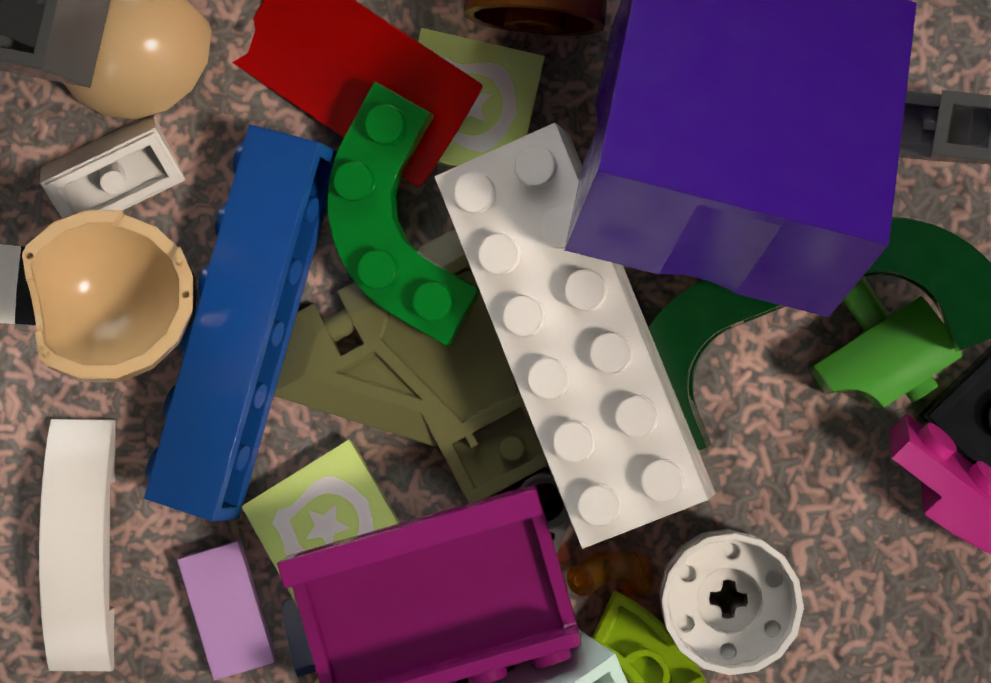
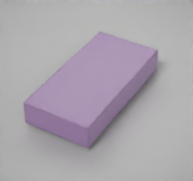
[177,539,277,681]

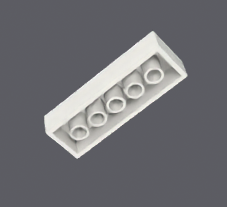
[434,123,716,549]

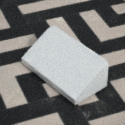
[40,114,185,219]

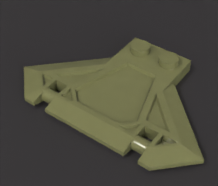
[274,229,549,503]

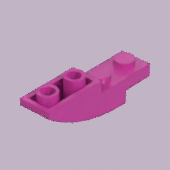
[889,413,991,554]

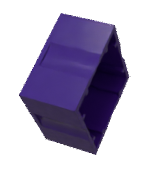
[564,0,917,317]

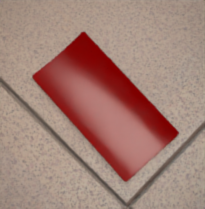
[232,0,483,187]

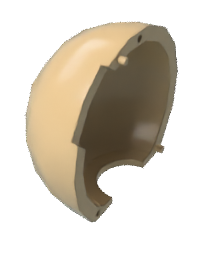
[63,0,212,119]
[22,210,193,382]

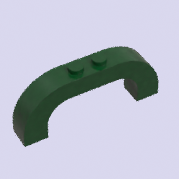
[648,217,991,451]

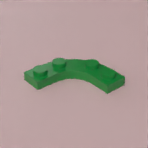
[327,82,480,346]

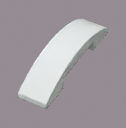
[39,419,116,671]

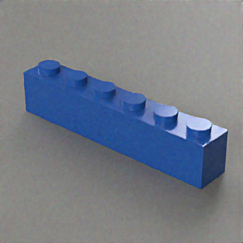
[144,124,337,521]

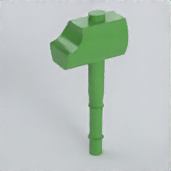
[808,277,963,408]

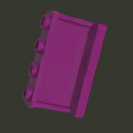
[277,484,581,683]

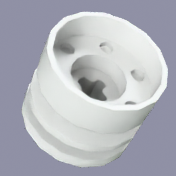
[659,529,804,675]

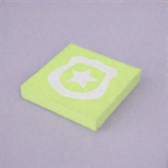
[418,28,545,167]
[241,440,400,607]

